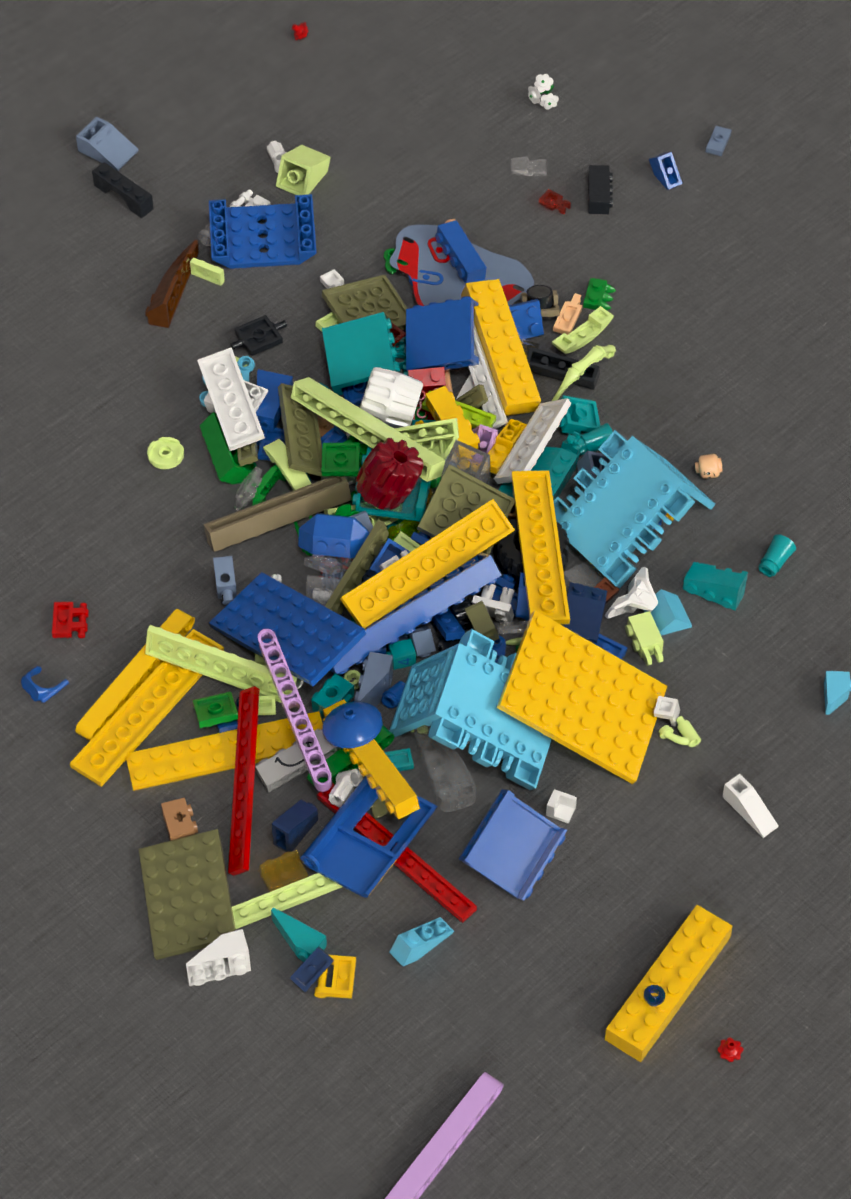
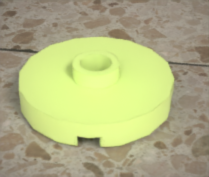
[147,437,184,469]

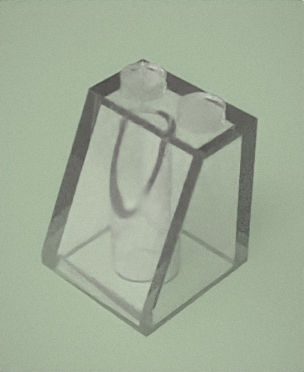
[442,440,491,484]

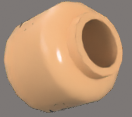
[695,454,723,479]

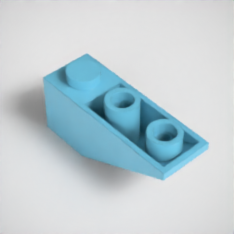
[390,917,454,966]

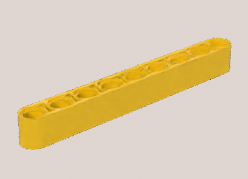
[76,609,195,741]

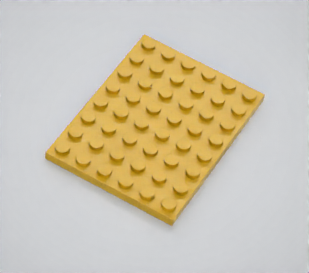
[496,610,667,784]

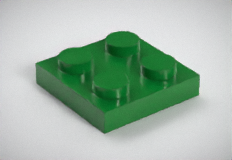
[321,442,360,476]
[193,692,238,728]

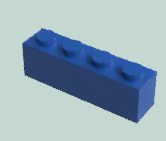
[435,220,487,284]

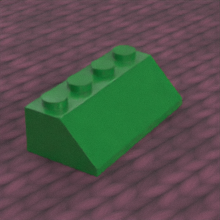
[199,412,260,485]

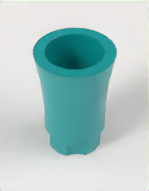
[577,423,613,456]
[758,534,796,577]

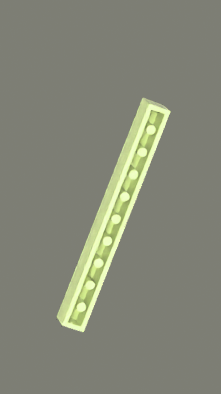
[291,377,446,482]

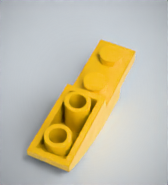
[480,419,527,474]

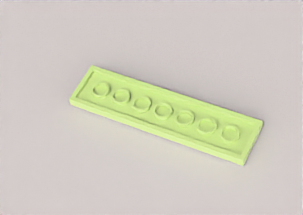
[145,625,297,703]

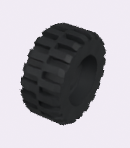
[496,517,569,584]

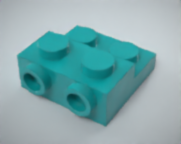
[558,395,600,434]

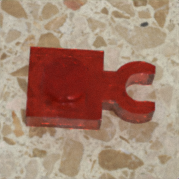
[539,189,571,214]

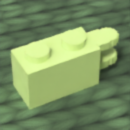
[625,611,664,666]

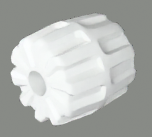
[360,367,423,428]

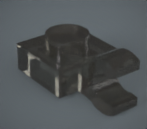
[520,339,540,355]

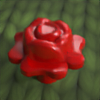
[292,22,309,40]
[717,1037,744,1062]

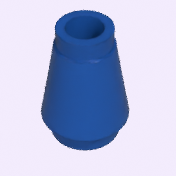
[381,681,405,709]

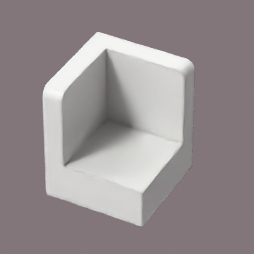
[654,696,680,727]
[546,789,577,823]

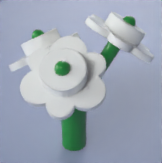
[528,74,559,110]

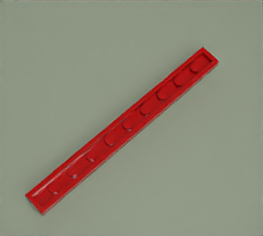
[228,686,260,876]
[317,783,477,923]

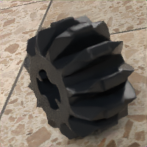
[451,597,472,630]

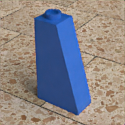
[256,369,293,432]

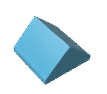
[643,589,692,636]

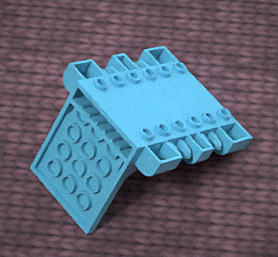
[554,430,715,588]
[390,629,552,790]

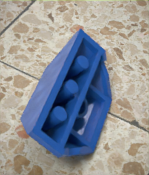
[298,513,370,558]

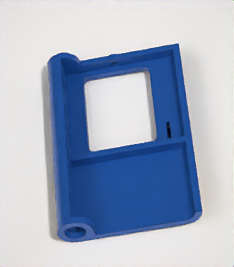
[301,776,438,898]

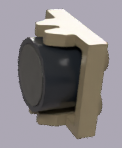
[520,285,560,318]

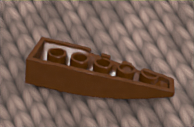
[145,240,199,328]

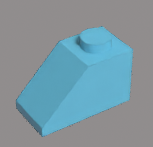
[824,671,851,715]

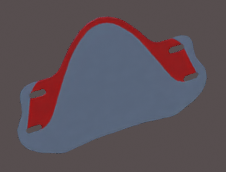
[390,224,534,306]

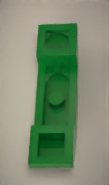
[253,465,287,506]

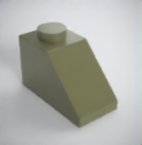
[465,601,499,641]

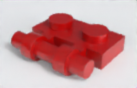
[52,602,89,638]

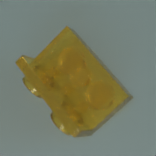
[260,850,308,892]

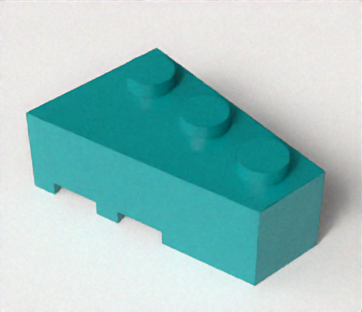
[683,562,748,610]

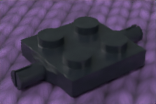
[230,315,287,356]

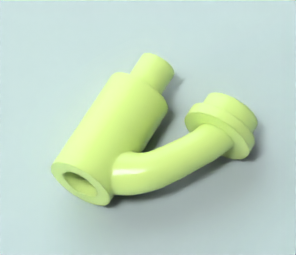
[659,716,701,747]

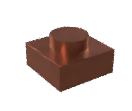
[594,577,619,604]

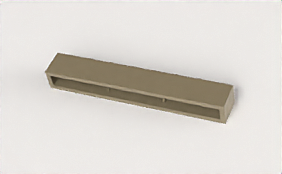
[203,476,351,552]

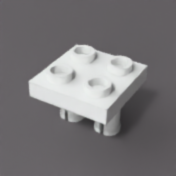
[472,584,515,623]

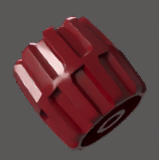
[356,438,423,510]

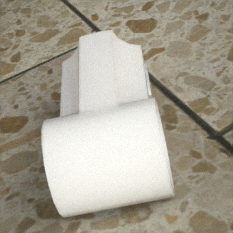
[267,140,287,173]
[328,769,363,807]

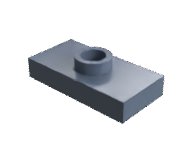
[706,126,732,156]

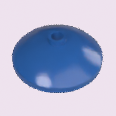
[323,701,383,748]

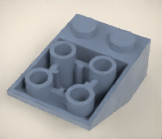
[76,117,139,171]
[354,652,393,707]

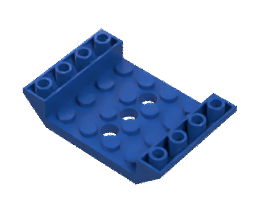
[209,194,317,269]

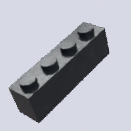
[527,347,600,390]

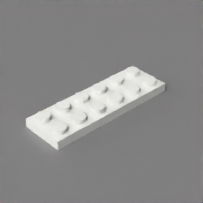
[197,347,265,451]
[494,398,571,484]

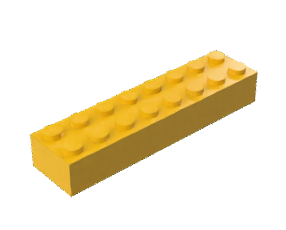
[461,279,541,416]
[605,905,733,1062]

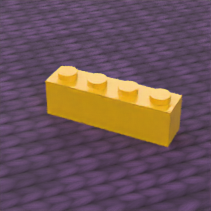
[425,386,480,460]

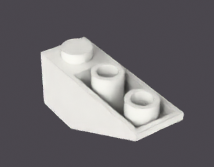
[722,774,778,838]

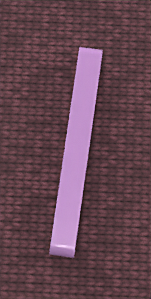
[258,629,332,792]
[385,1072,504,1199]

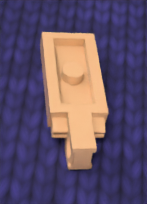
[553,293,582,335]

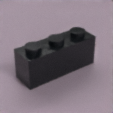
[588,165,613,215]

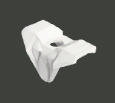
[604,567,658,619]

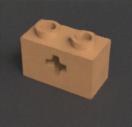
[161,797,198,841]

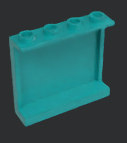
[322,312,400,395]

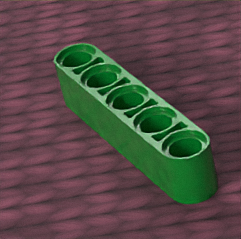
[307,724,395,792]

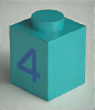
[386,639,416,670]

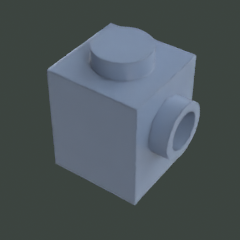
[408,626,436,657]

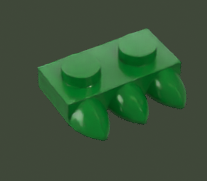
[583,278,616,310]

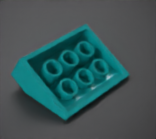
[499,446,578,501]

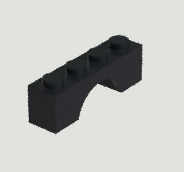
[92,162,154,218]

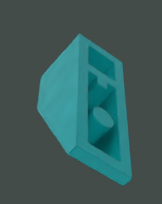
[271,907,327,962]

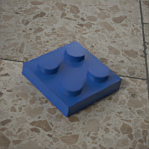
[509,299,544,340]

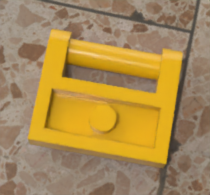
[314,955,356,999]

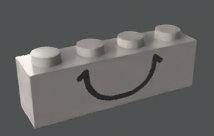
[255,729,338,793]

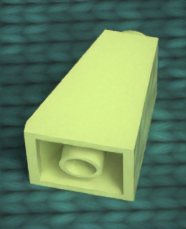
[276,145,331,195]

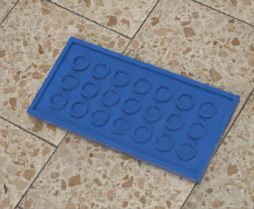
[209,572,367,687]

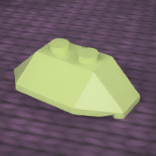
[394,418,459,459]

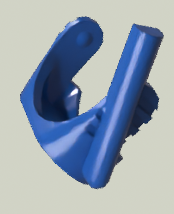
[21,666,69,703]

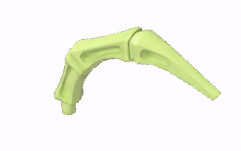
[552,345,616,401]

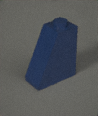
[272,800,318,854]

